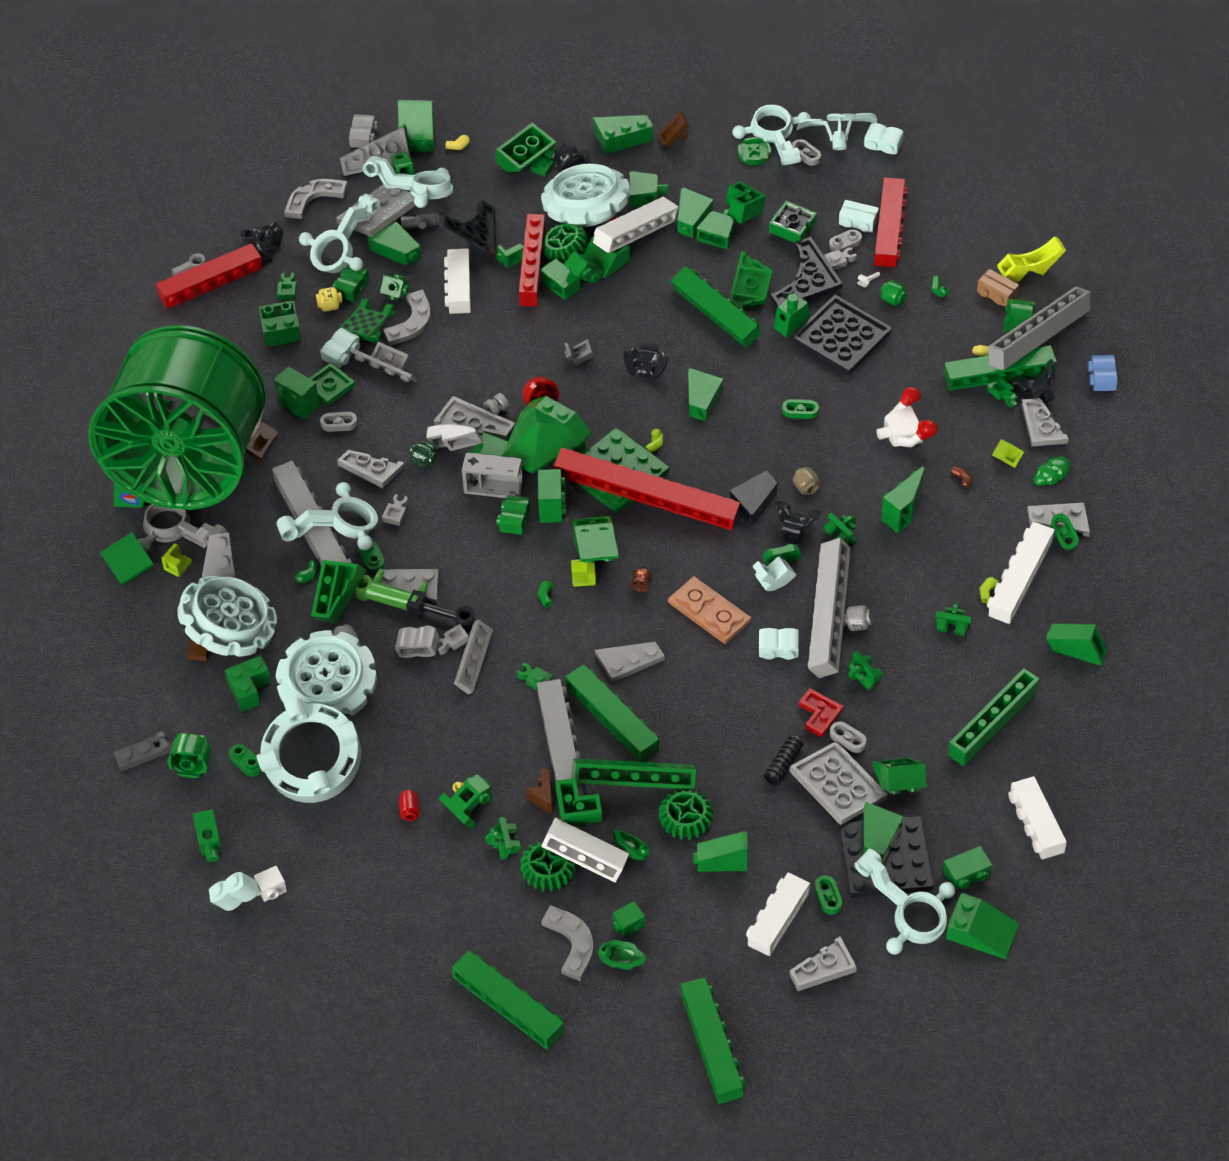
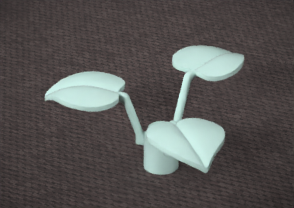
[797,113,877,150]

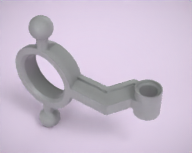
[138,504,227,552]

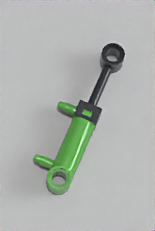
[355,569,476,632]

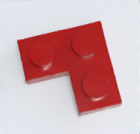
[799,688,843,738]

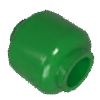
[880,280,908,306]

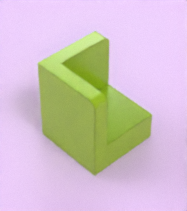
[992,439,1024,468]
[161,543,192,577]
[571,559,596,587]

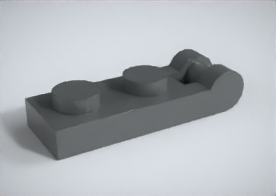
[113,731,172,772]

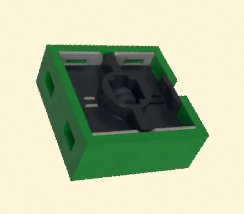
[769,201,817,243]

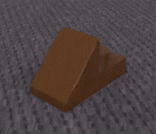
[526,769,552,814]

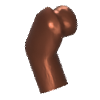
[951,466,974,488]

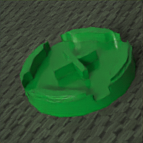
[737,137,771,166]

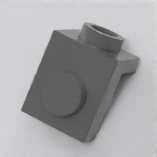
[565,339,595,366]

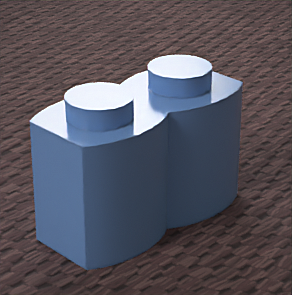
[1088,355,1117,391]

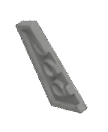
[340,127,410,176]
[434,396,516,440]

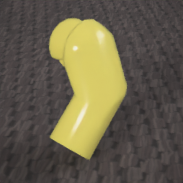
[446,135,470,150]

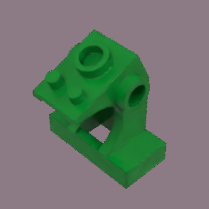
[438,774,493,829]

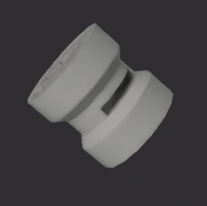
[484,393,509,415]

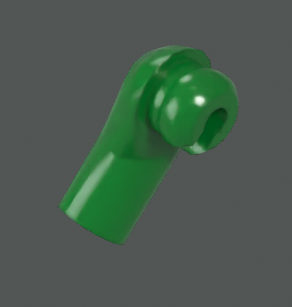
[931,276,950,298]
[295,561,317,584]
[537,580,554,608]

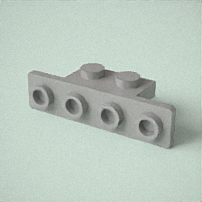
[351,342,417,383]

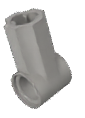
[171,253,206,276]

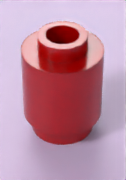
[398,790,420,821]

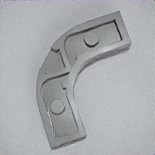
[284,179,348,219]
[383,290,431,346]
[541,905,593,981]

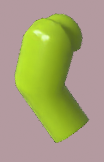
[644,429,663,453]
[979,577,999,603]

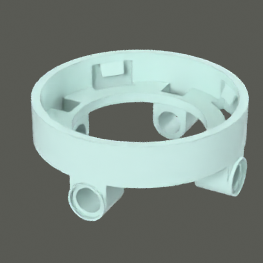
[256,698,361,803]

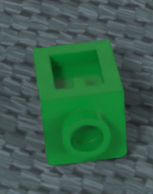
[496,244,524,268]

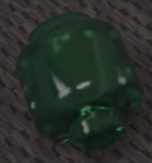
[408,440,437,468]

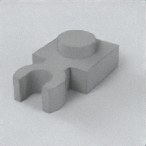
[824,247,857,270]
[382,494,408,526]
[437,624,469,655]

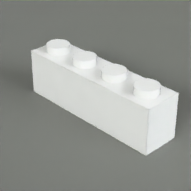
[444,249,471,314]
[1008,777,1066,859]
[541,818,629,882]
[746,873,810,956]

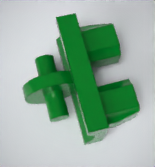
[823,513,857,545]
[935,602,971,636]
[848,651,883,690]
[485,817,521,859]

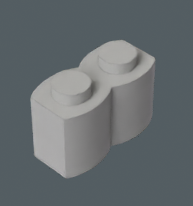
[349,114,378,148]
[395,626,439,658]

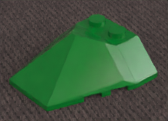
[502,396,592,474]

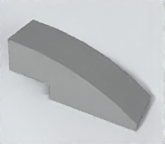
[426,424,483,451]

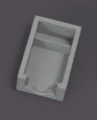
[462,453,523,498]

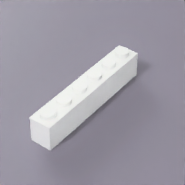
[593,197,679,253]
[987,522,1055,624]

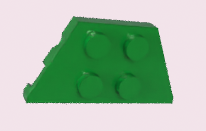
[729,251,773,309]

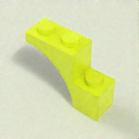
[997,237,1066,283]

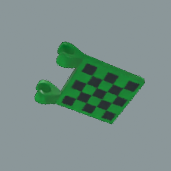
[339,298,395,338]

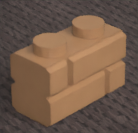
[977,269,1020,307]

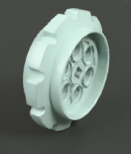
[541,164,630,227]
[178,576,277,657]
[276,630,377,720]

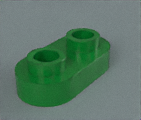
[782,399,819,419]
[1051,514,1079,550]
[359,540,385,573]
[763,544,801,566]
[229,744,262,777]
[815,875,842,915]

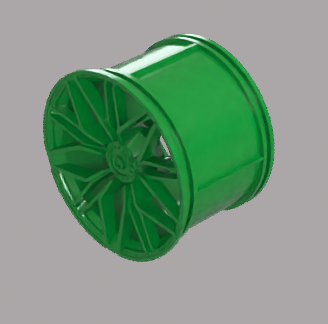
[88,325,266,510]

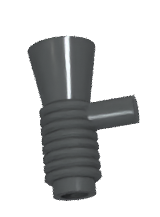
[400,212,439,231]

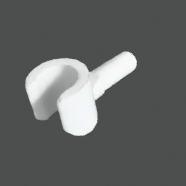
[857,272,880,288]

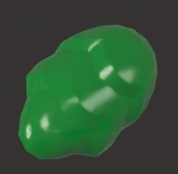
[1033,456,1071,486]
[613,830,650,860]
[598,940,646,970]

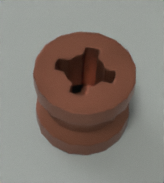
[631,569,652,592]

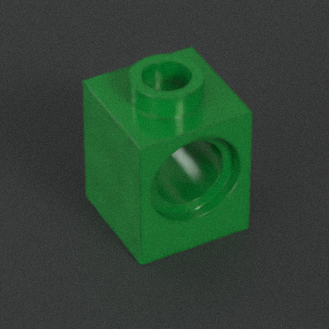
[612,901,645,938]

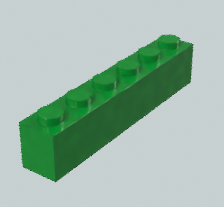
[670,266,762,349]
[943,345,1057,391]
[565,664,660,762]
[948,668,1040,767]
[571,758,696,789]
[452,951,564,1050]
[681,977,746,1104]

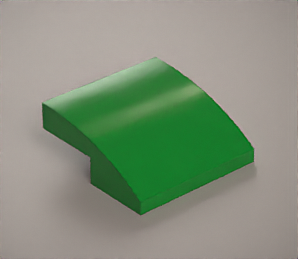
[100,532,154,585]

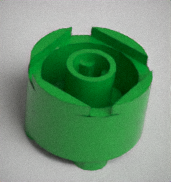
[1003,299,1035,334]
[167,733,212,778]

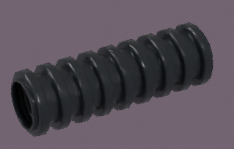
[764,735,804,785]

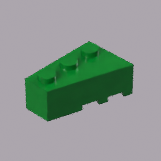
[593,115,653,154]

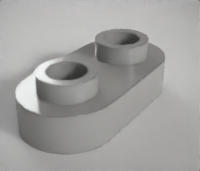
[792,139,821,165]
[829,230,862,253]
[320,412,357,432]
[830,722,866,753]

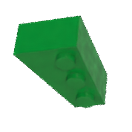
[311,560,366,623]

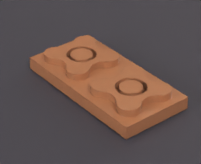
[668,576,751,645]

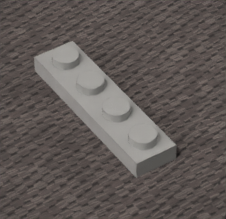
[454,620,493,694]

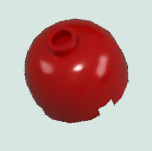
[522,376,560,406]

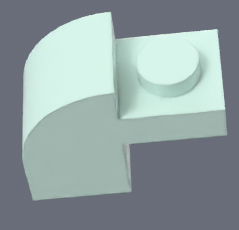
[753,557,797,591]

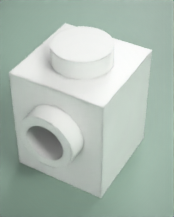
[254,866,287,902]

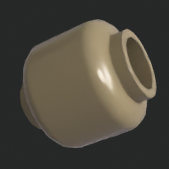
[793,467,820,495]

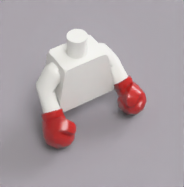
[876,387,939,448]

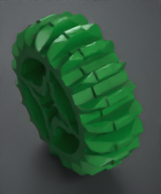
[542,222,588,263]
[659,788,713,840]
[520,840,576,892]

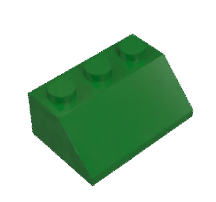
[495,122,557,172]

